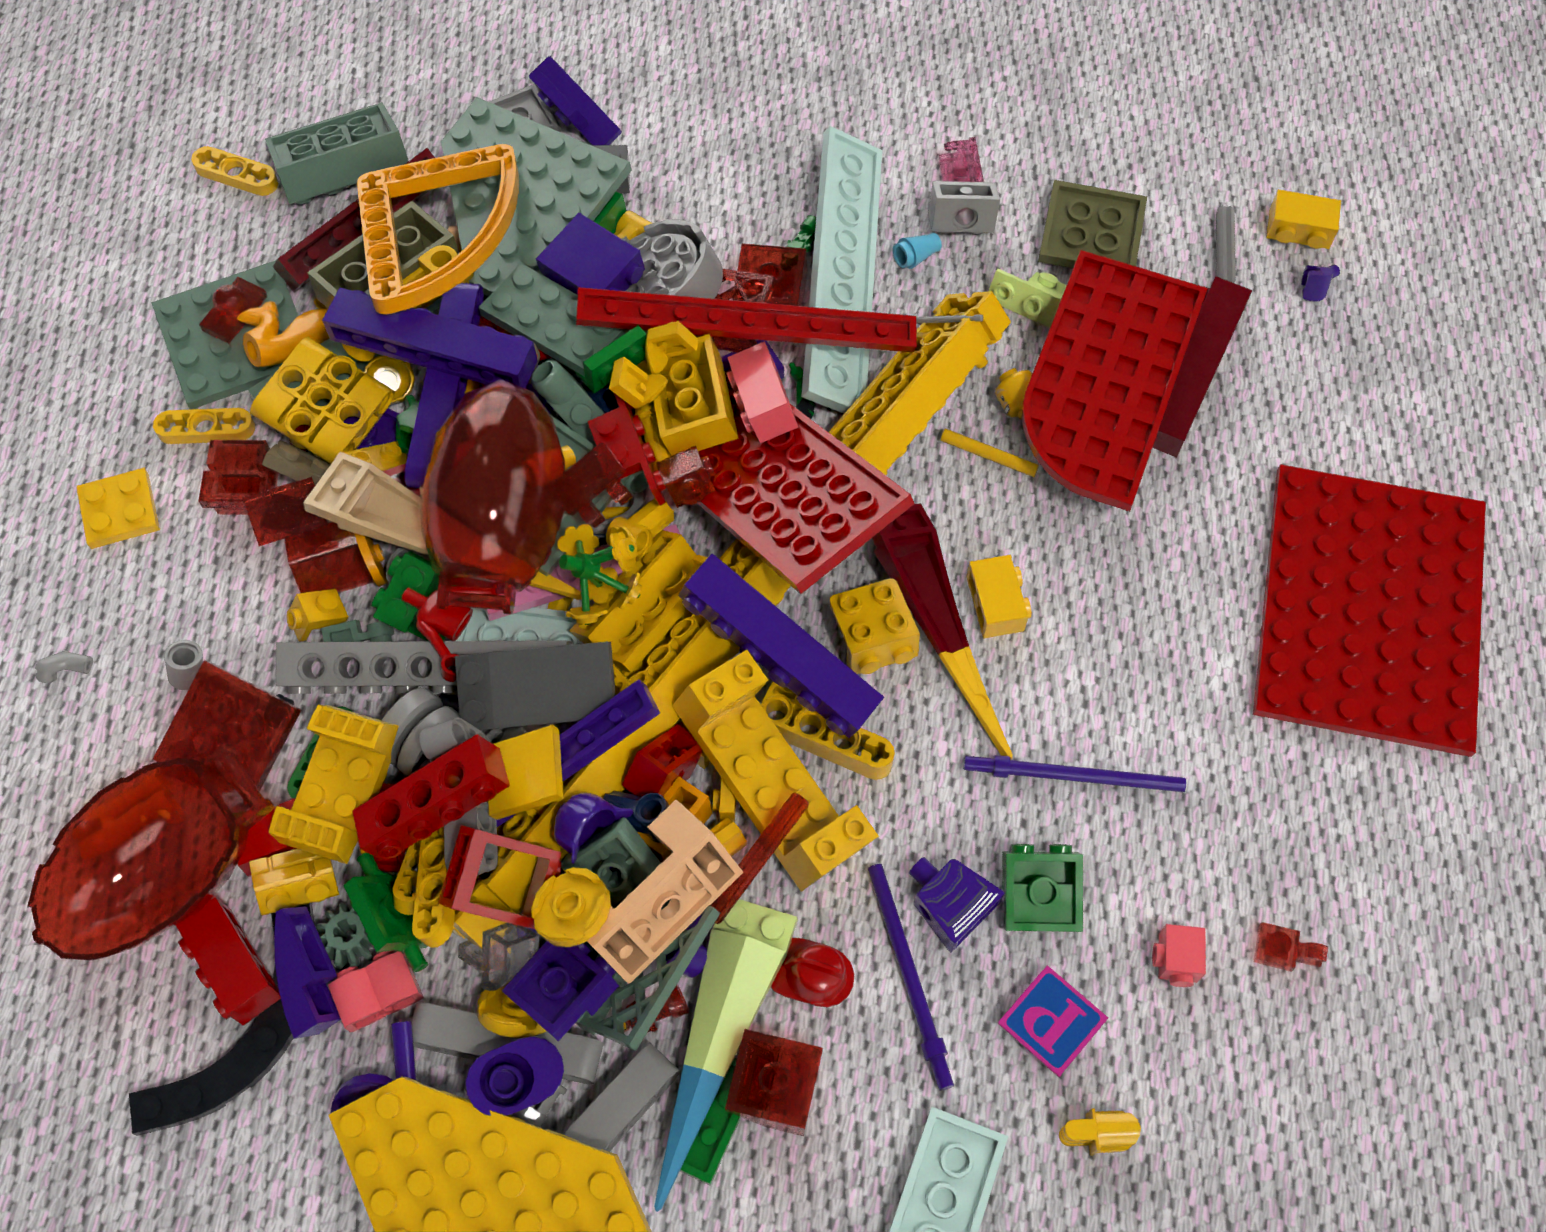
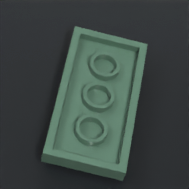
[479,263,629,377]

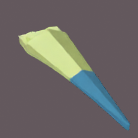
[654,895,798,1212]

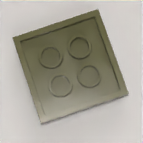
[1038,180,1148,268]

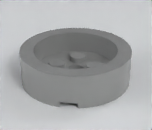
[622,219,723,334]

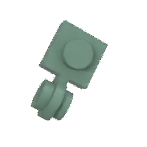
[321,620,395,642]

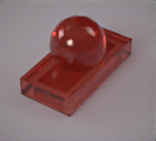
[199,277,267,344]

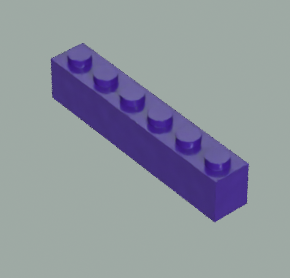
[322,288,538,395]
[678,553,884,738]

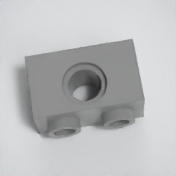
[928,181,1000,235]

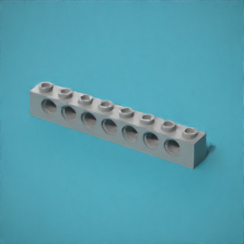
[276,640,573,694]

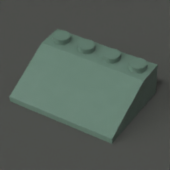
[265,102,409,204]

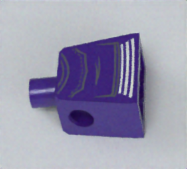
[909,857,1005,953]

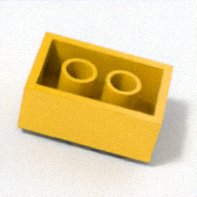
[645,334,738,459]

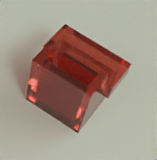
[198,440,279,515]

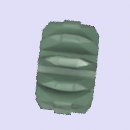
[316,902,374,969]

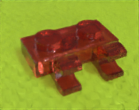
[548,442,633,528]

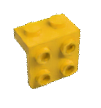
[830,578,920,674]

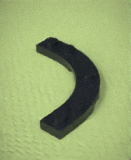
[129,903,315,1136]

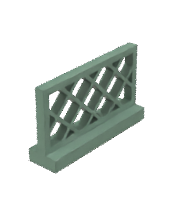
[575,899,720,1051]

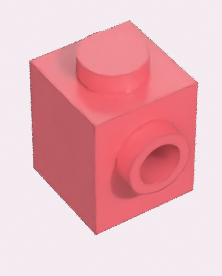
[1152,924,1206,987]

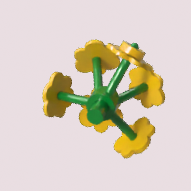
[557,524,642,625]

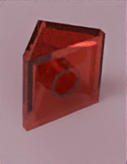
[284,522,374,593]

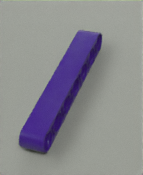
[405,283,484,489]

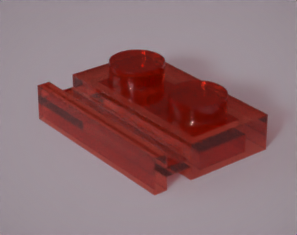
[242,476,329,546]

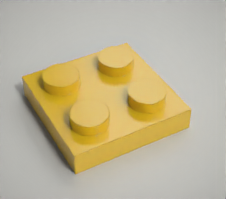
[76,467,160,549]

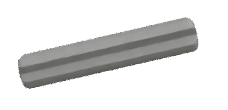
[1216,205,1236,283]

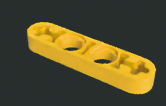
[412,826,455,948]

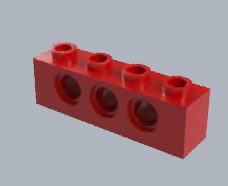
[352,734,510,861]

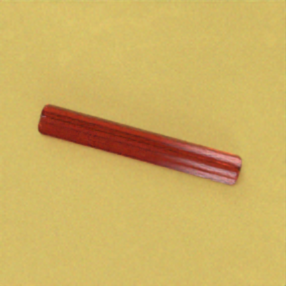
[710,792,809,924]

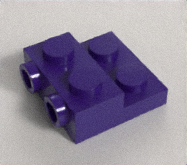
[502,941,619,1042]

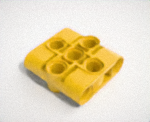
[250,337,395,464]

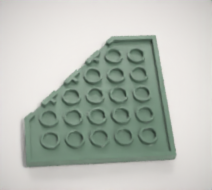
[441,97,632,297]

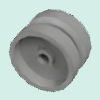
[382,687,460,777]

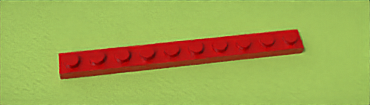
[576,287,917,352]

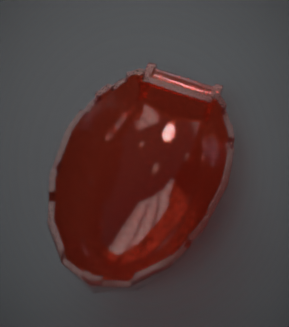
[420,380,565,614]
[27,743,274,960]

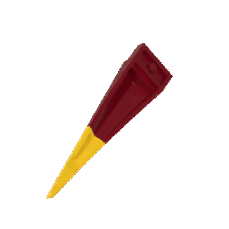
[872,503,1013,760]

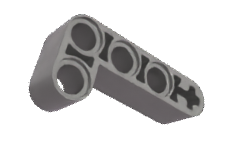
[419,717,498,875]

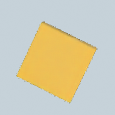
[488,724,564,820]

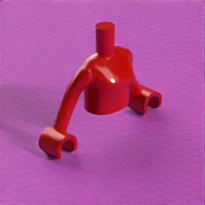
[402,581,513,682]

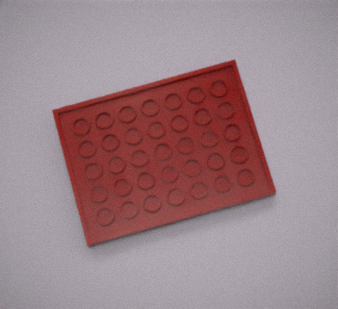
[1253,464,1486,757]

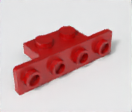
[587,393,668,506]

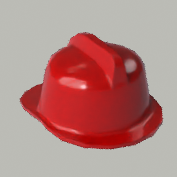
[771,938,855,1007]

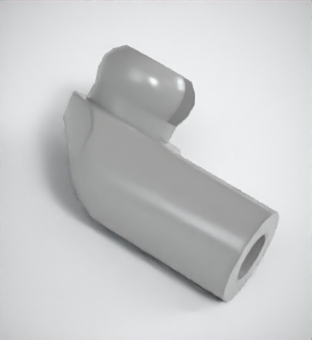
[35,651,93,683]

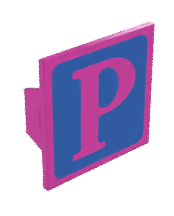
[998,965,1108,1077]

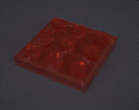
[152,660,302,809]

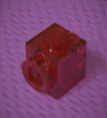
[657,445,717,508]

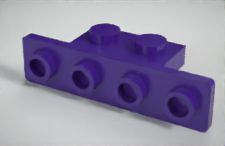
[529,56,622,145]

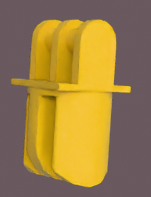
[1059,1108,1141,1156]

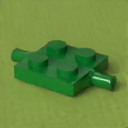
[343,853,428,973]

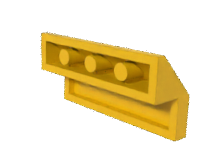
[569,530,708,673]

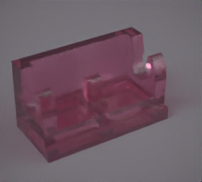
[939,137,984,182]

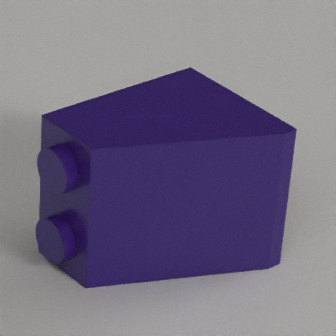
[536,212,645,294]

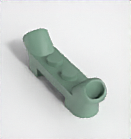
[531,360,649,494]

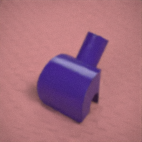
[1301,264,1340,301]

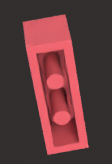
[726,341,798,443]

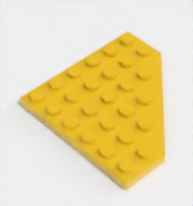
[328,1077,652,1232]

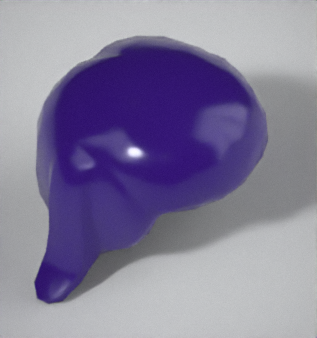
[554,793,633,864]

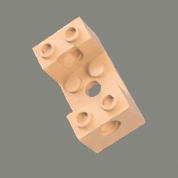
[587,800,743,984]

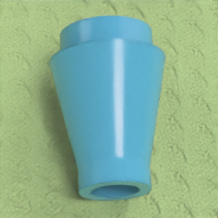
[893,233,942,269]

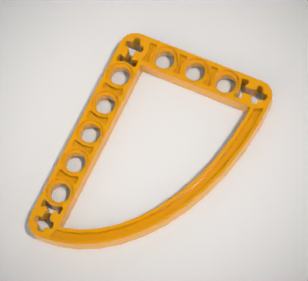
[357,144,519,314]

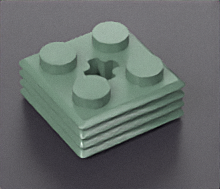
[561,817,661,909]

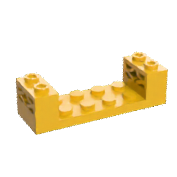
[672,650,879,892]

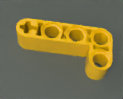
[761,681,895,780]

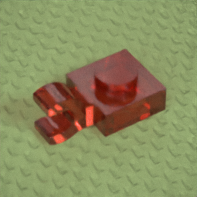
[1254,922,1328,972]

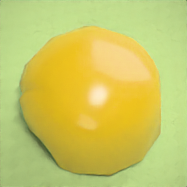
[364,355,415,405]

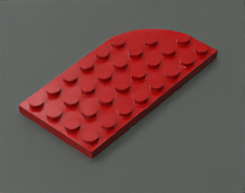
[1022,250,1208,512]

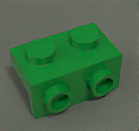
[575,325,647,394]

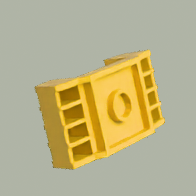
[269,704,399,864]

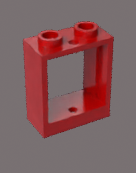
[438,825,562,929]

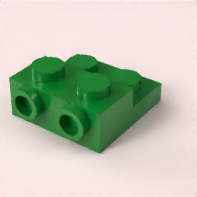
[371,551,474,641]
[1002,844,1083,932]

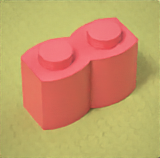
[328,951,424,1032]

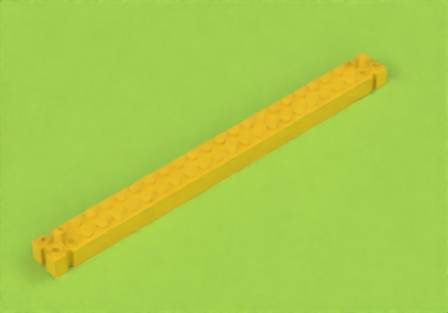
[431,291,1011,951]

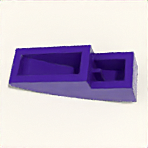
[274,907,341,1039]

